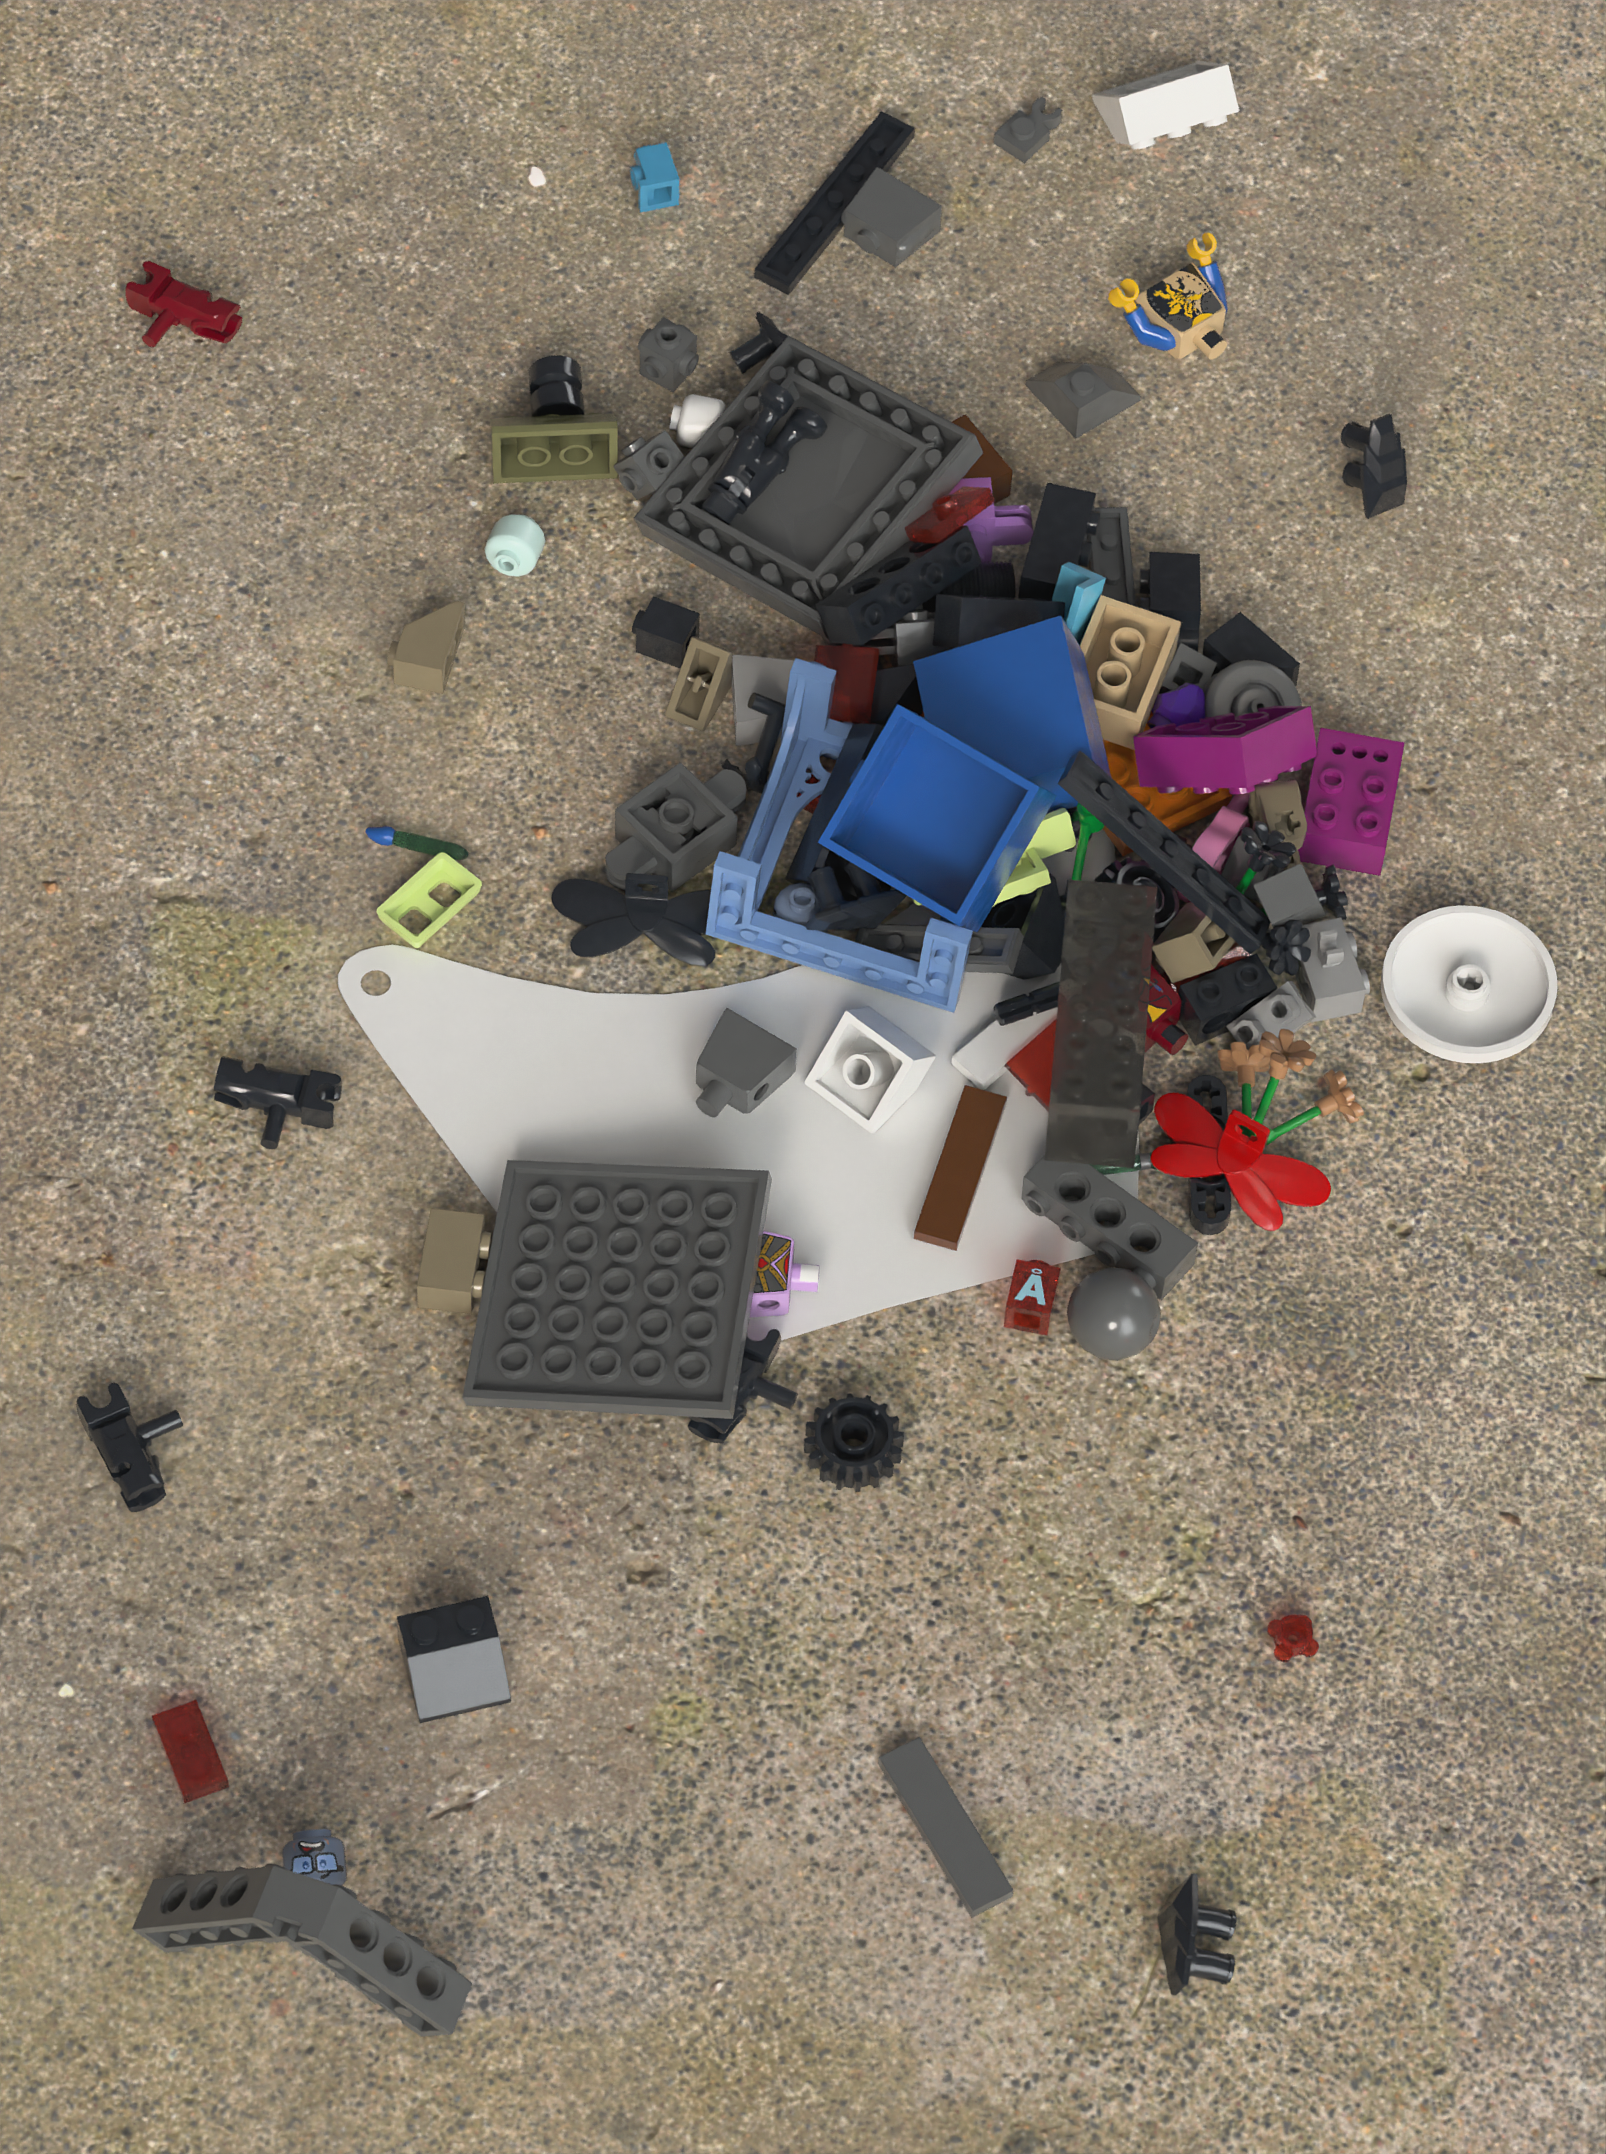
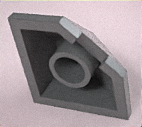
[1025,362,1141,439]

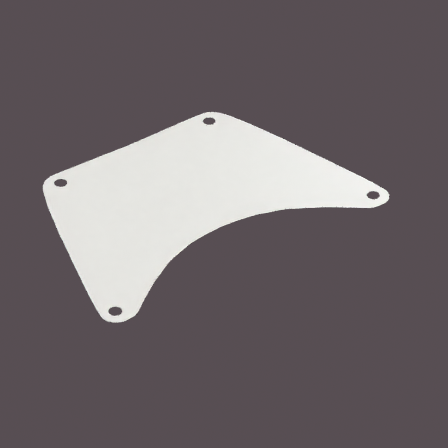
[338,829,1139,1341]

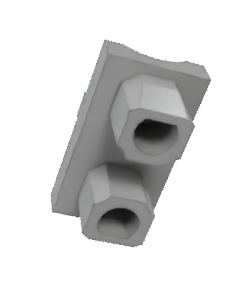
[1226,981,1316,1050]

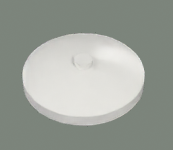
[1381,905,1558,1063]

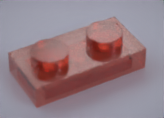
[152,1700,229,1804]

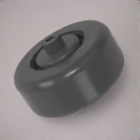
[1202,660,1302,718]

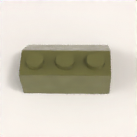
[490,413,618,484]

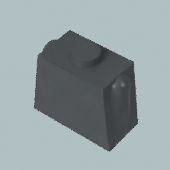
[841,167,942,267]

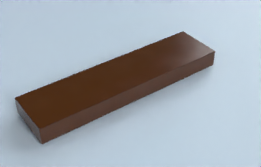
[914,1085,1007,1251]

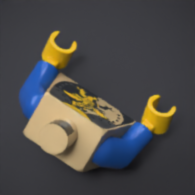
[1108,232,1228,360]

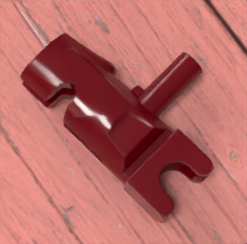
[125,261,242,348]

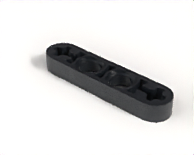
[1187,1075,1231,1235]

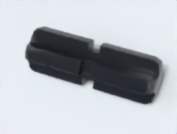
[994,982,1069,1026]

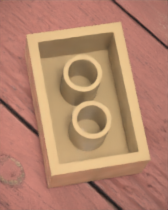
[1080,595,1182,750]

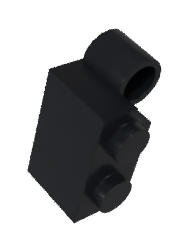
[1139,552,1201,652]

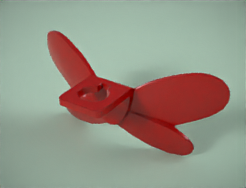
[1151,1092,1331,1231]

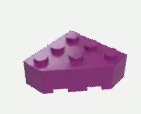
[1133,706,1317,794]

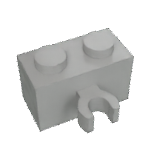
[1295,918,1370,1023]

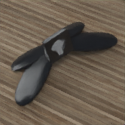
[552,873,715,967]

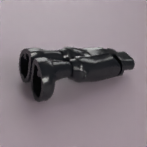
[702,381,827,525]

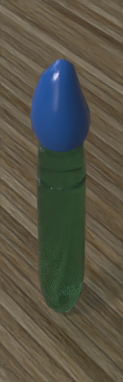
[365,826,469,860]

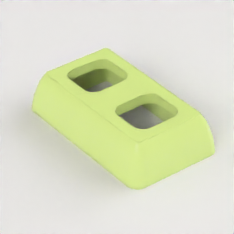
[377,852,482,948]

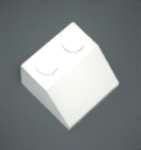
[804,1006,936,1133]

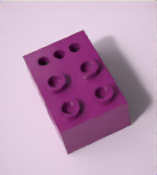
[1298,727,1405,876]

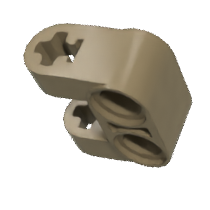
[1246,780,1307,869]

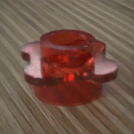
[1267,1614,1319,1662]

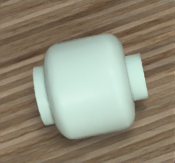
[485,514,545,577]

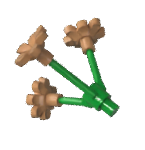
[1217,1029,1364,1146]

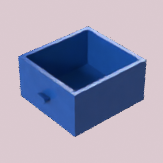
[913,615,1111,814]
[818,704,1057,932]

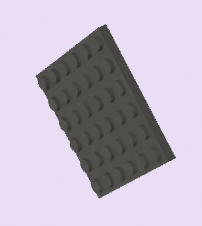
[462,1160,772,1419]

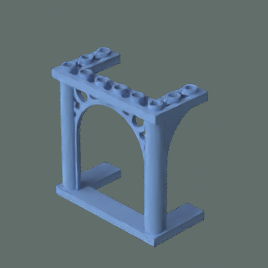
[706,658,973,1013]

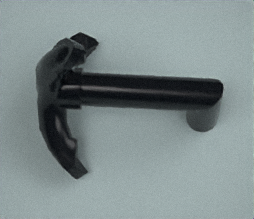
[721,692,786,794]

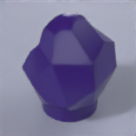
[1147,683,1205,729]

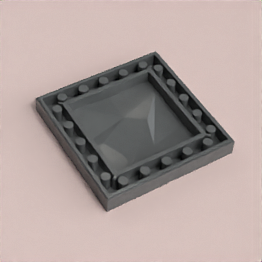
[634,336,983,639]

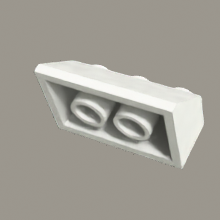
[1092,61,1239,150]

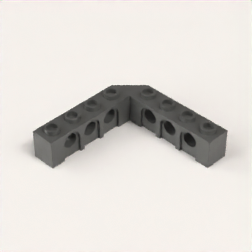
[132,1864,472,2037]

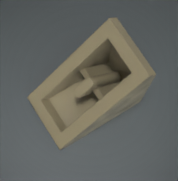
[664,636,733,731]

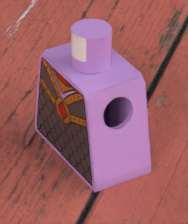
[749,1231,820,1318]

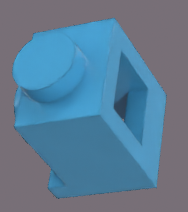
[630,143,679,213]

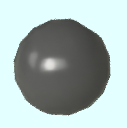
[1067,1267,1161,1361]

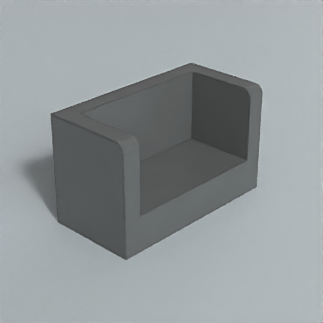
[1253,864,1326,927]

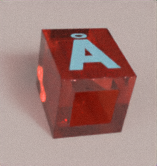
[1003,1259,1061,1336]

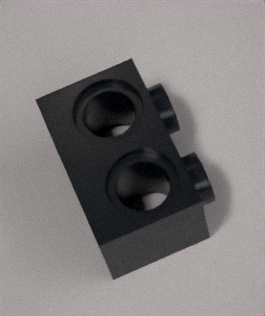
[1178,953,1278,1046]

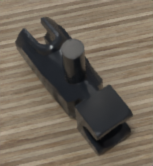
[214,1056,342,1149]
[688,1323,798,1443]
[76,1383,183,1512]

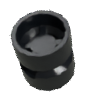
[528,355,585,417]

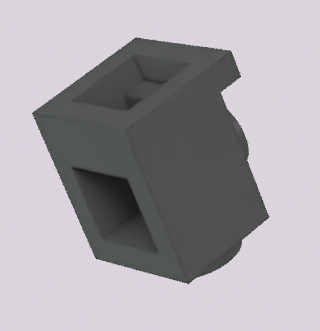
[1159,643,1217,694]

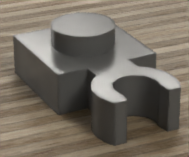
[994,97,1062,164]

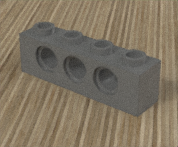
[1021,1142,1198,1300]

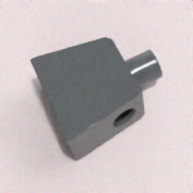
[696,1008,797,1118]

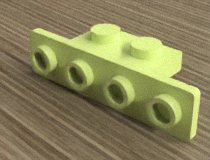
[912,808,1076,906]

